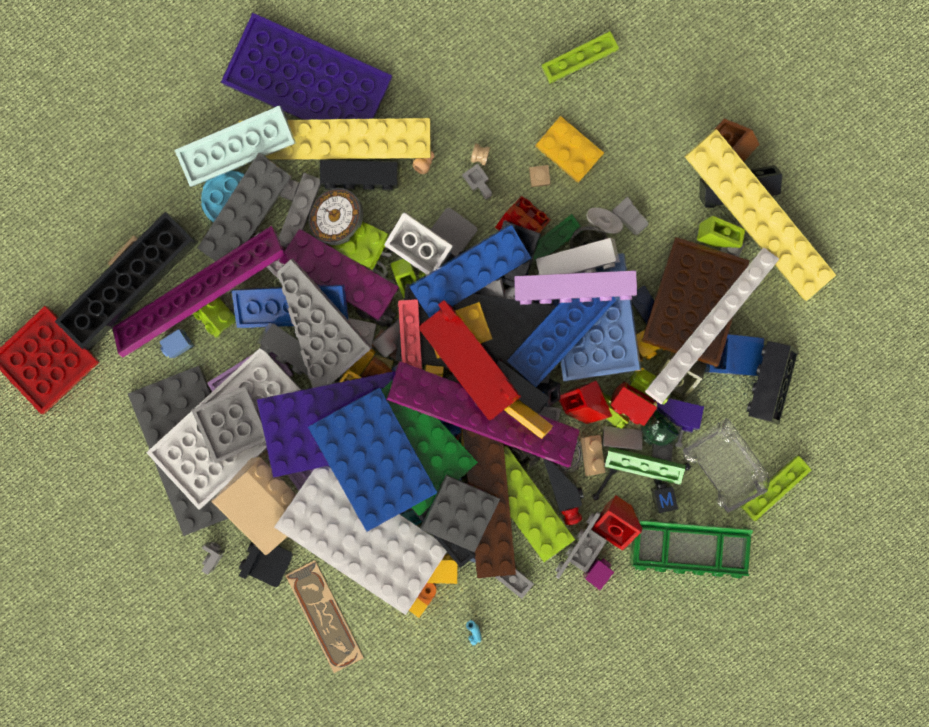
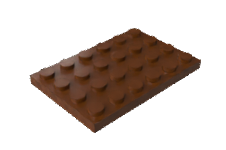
[641,237,750,367]

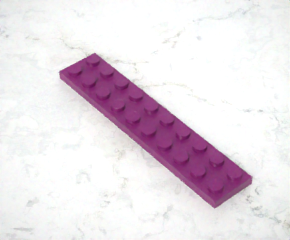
[112,226,285,357]
[386,361,580,467]

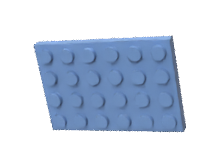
[553,253,641,382]

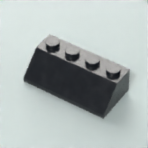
[747,341,799,425]

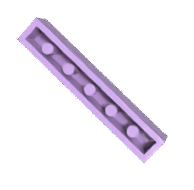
[514,271,637,305]

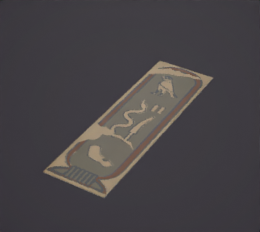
[285,560,364,673]

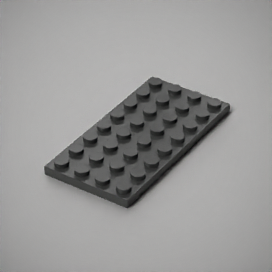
[128,365,228,536]

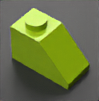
[697,216,745,248]
[390,259,417,298]

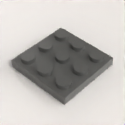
[420,474,500,552]

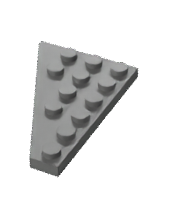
[277,259,372,387]

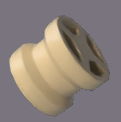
[471,143,490,166]

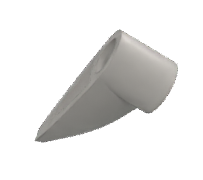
[372,319,400,358]

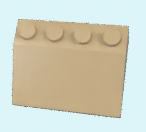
[211,457,296,555]

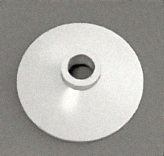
[586,208,623,233]

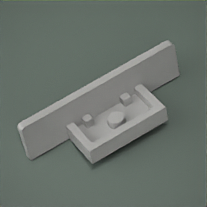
[555,512,607,579]

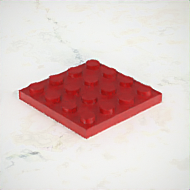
[0,306,100,414]

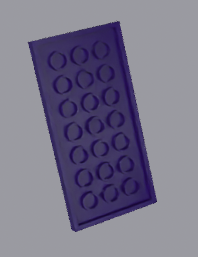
[221,13,393,120]
[257,371,396,478]

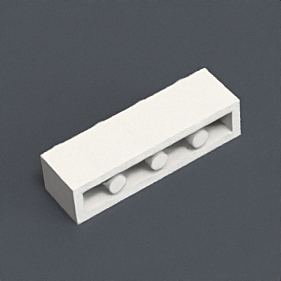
[536,238,620,275]

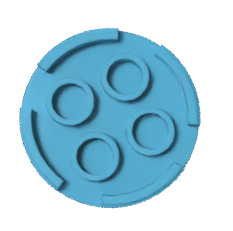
[201,171,245,222]

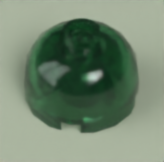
[641,410,680,446]

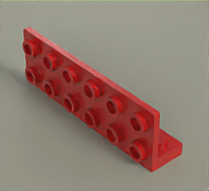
[419,300,521,420]

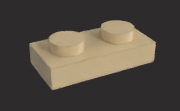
[581,435,606,476]

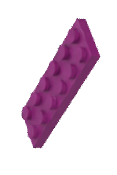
[279,229,399,321]

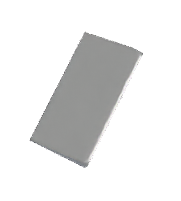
[602,426,642,450]

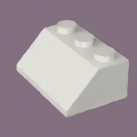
[384,212,453,274]

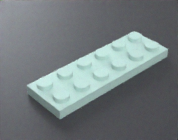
[175,106,296,187]

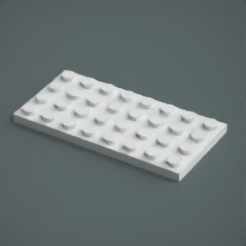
[146,348,301,510]
[274,466,447,615]

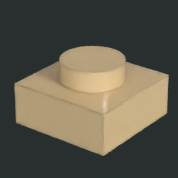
[529,165,551,188]

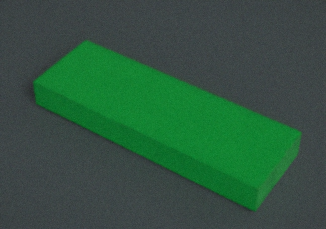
[533,214,583,262]

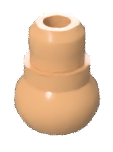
[412,151,435,174]

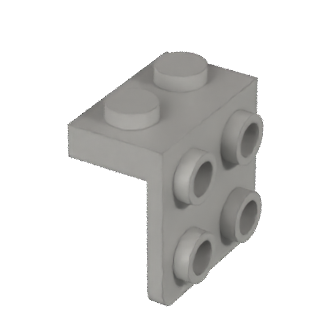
[429,208,477,259]

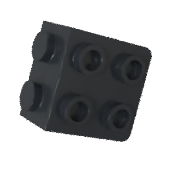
[239,542,293,587]

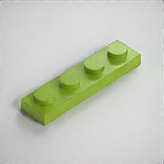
[541,31,619,84]
[740,455,812,521]

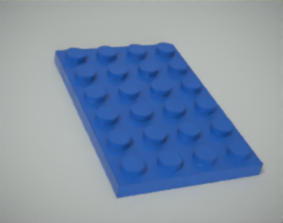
[308,387,437,532]

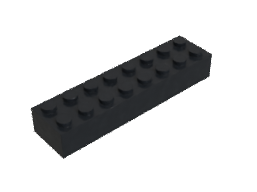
[55,212,199,350]

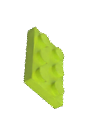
[326,221,390,270]

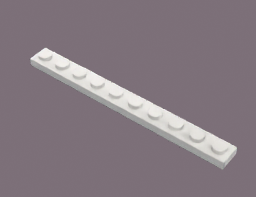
[645,247,779,404]

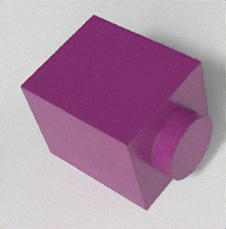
[583,557,614,590]

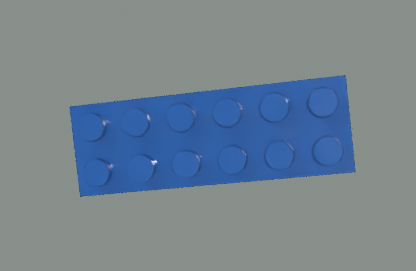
[409,224,531,318]
[232,284,349,328]
[507,297,616,387]

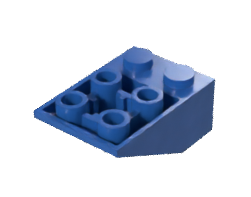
[705,334,764,376]

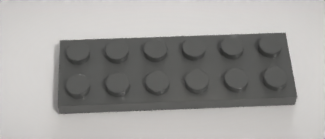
[197,153,292,262]

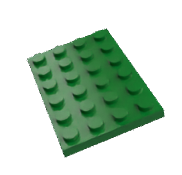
[381,379,478,516]

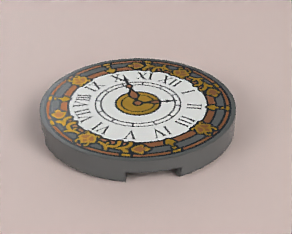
[309,188,364,245]

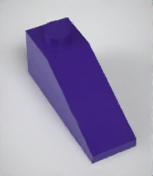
[647,395,704,433]

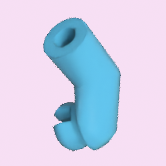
[466,620,482,645]

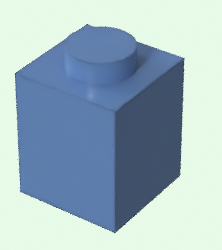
[159,329,194,358]

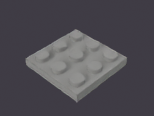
[191,386,266,464]

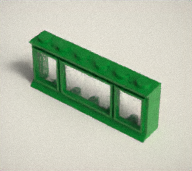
[630,519,753,579]

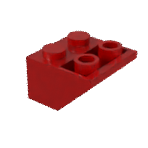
[495,196,551,233]
[559,381,612,424]
[611,381,657,426]

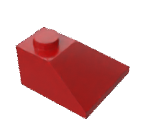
[591,495,642,551]

